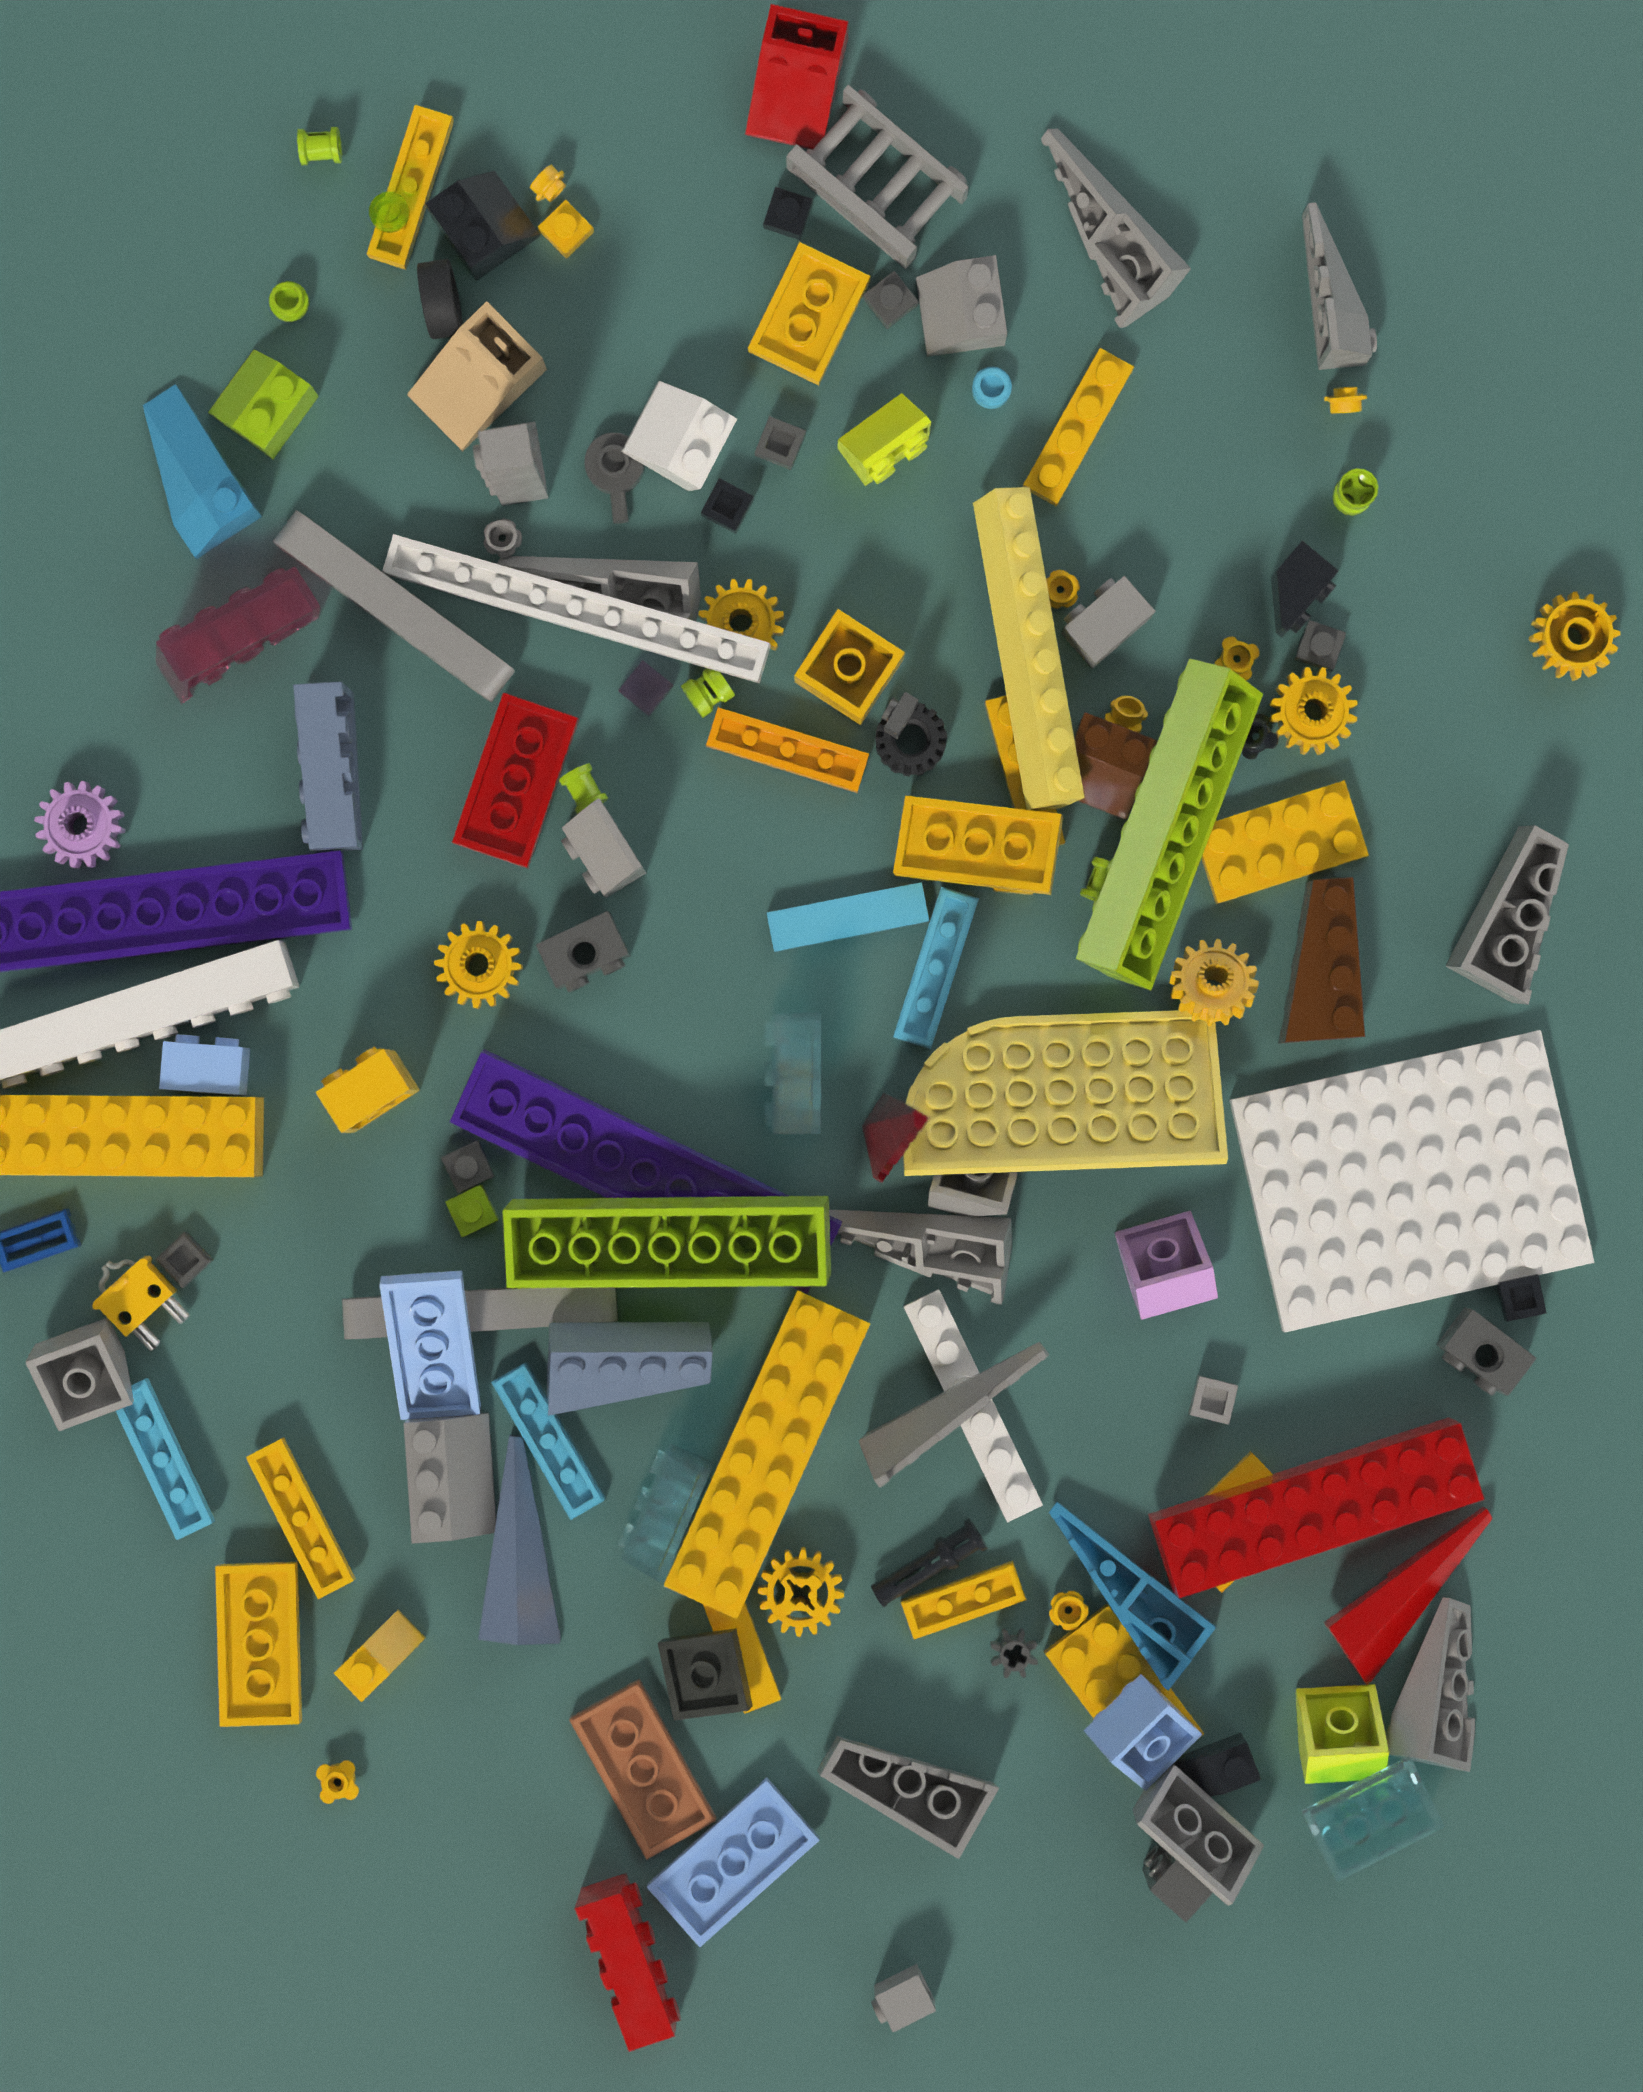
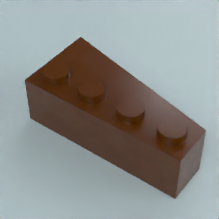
[1278,877,1365,1044]

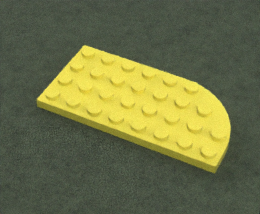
[903,1010,1228,1176]

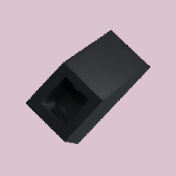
[1271,540,1339,638]

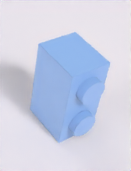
[159,1034,250,1095]

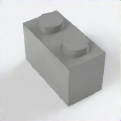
[1061,576,1156,669]

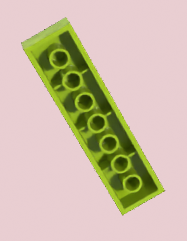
[1075,658,1263,990]
[503,1196,831,1288]

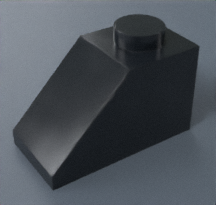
[1169,1732,1261,1796]

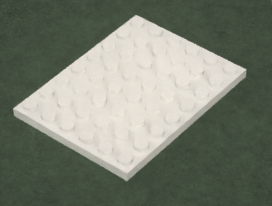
[1229,1030,1595,1332]

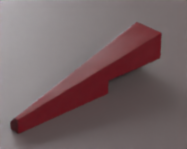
[862,1093,929,1183]

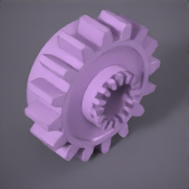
[34,781,125,869]

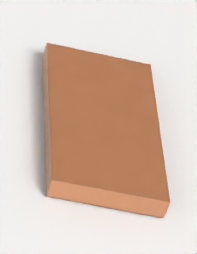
[569,1678,717,1860]

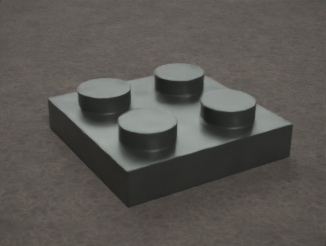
[657,1628,753,1721]

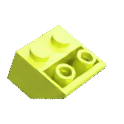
[838,393,931,486]

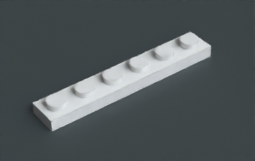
[903,1289,1043,1522]

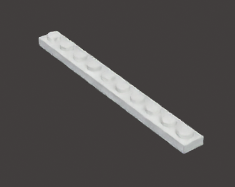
[382,534,771,683]

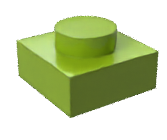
[445,1184,499,1237]

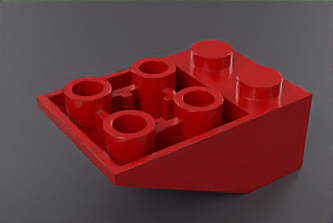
[745,4,848,150]

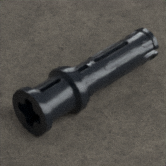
[871,1518,988,1607]

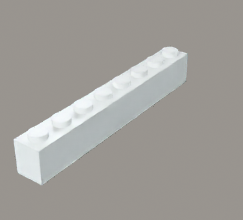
[0,940,300,1089]

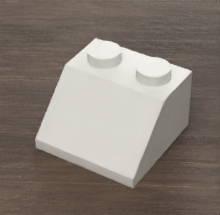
[621,381,737,491]

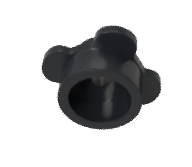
[1242,714,1279,760]

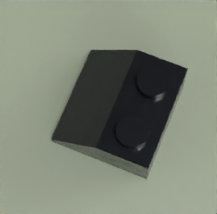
[425,170,540,281]

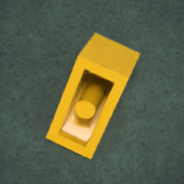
[334,1610,426,1702]

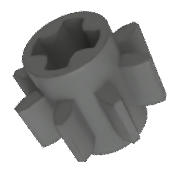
[990,1628,1038,1678]

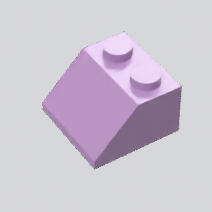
[1115,1211,1218,1320]

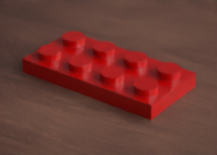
[452,693,579,869]

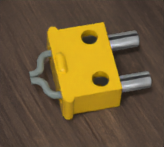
[92,1255,190,1351]

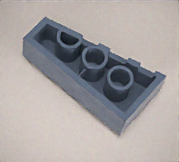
[293,682,363,853]

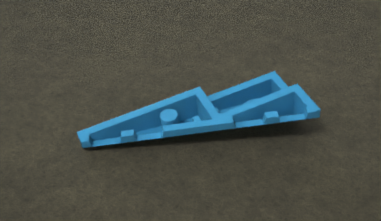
[1049,1502,1216,1691]

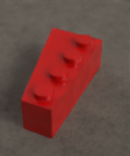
[575,1873,681,2052]

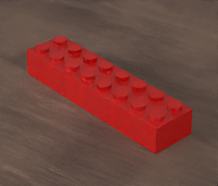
[1148,1417,1485,1598]

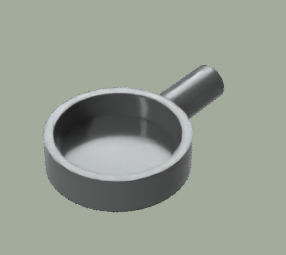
[584,433,645,524]

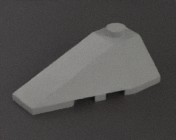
[1302,203,1377,370]
[928,1172,1017,1216]
[1386,1597,1475,1772]

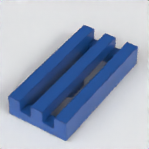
[0,1209,82,1272]

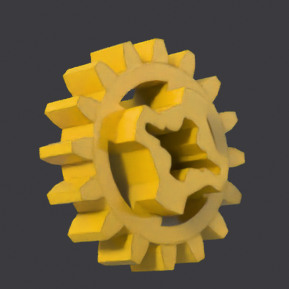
[758,1547,844,1637]

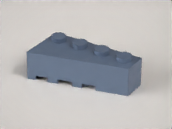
[547,1322,713,1416]

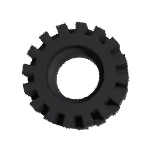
[875,703,947,777]

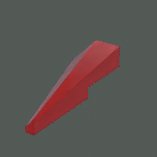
[1324,1507,1493,1685]

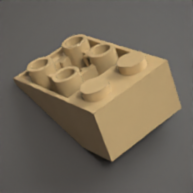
[407,301,547,452]

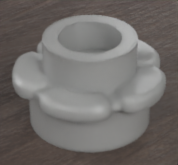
[483,519,522,558]

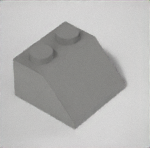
[916,255,1007,357]
[561,798,646,898]
[25,1318,134,1431]

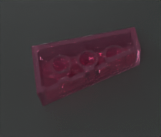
[156,567,320,704]

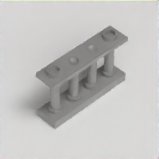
[786,85,969,270]

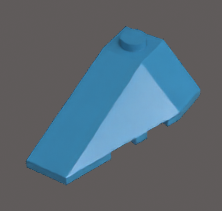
[143,384,262,559]

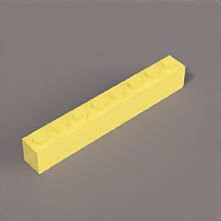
[973,487,1085,811]

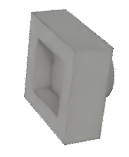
[1188,1375,1238,1425]

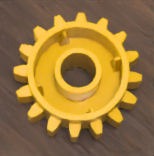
[698,579,784,651]
[1529,591,1620,681]
[1269,667,1358,755]
[434,921,523,1009]
[1169,939,1259,1026]

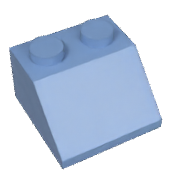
[1084,1674,1202,1791]

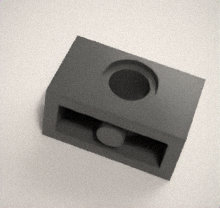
[536,911,630,993]
[1436,1307,1537,1396]
[1142,1844,1213,1922]

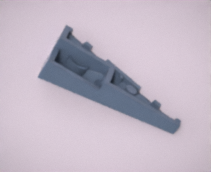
[478,1435,561,1645]

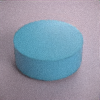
[972,367,1012,409]

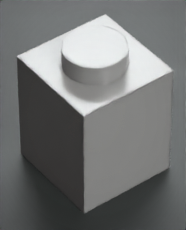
[871,1964,936,2033]

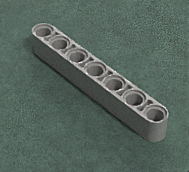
[272,510,515,703]
[342,1288,618,1339]

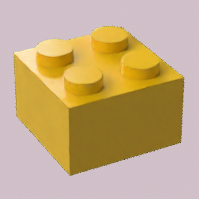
[794,609,905,725]
[315,1047,420,1133]

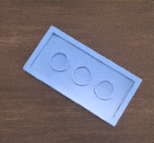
[380,1270,481,1420]
[647,1777,820,1947]

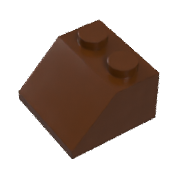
[1074,712,1158,820]

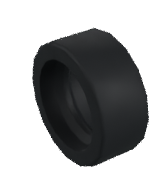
[417,259,463,340]

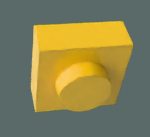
[538,200,594,259]

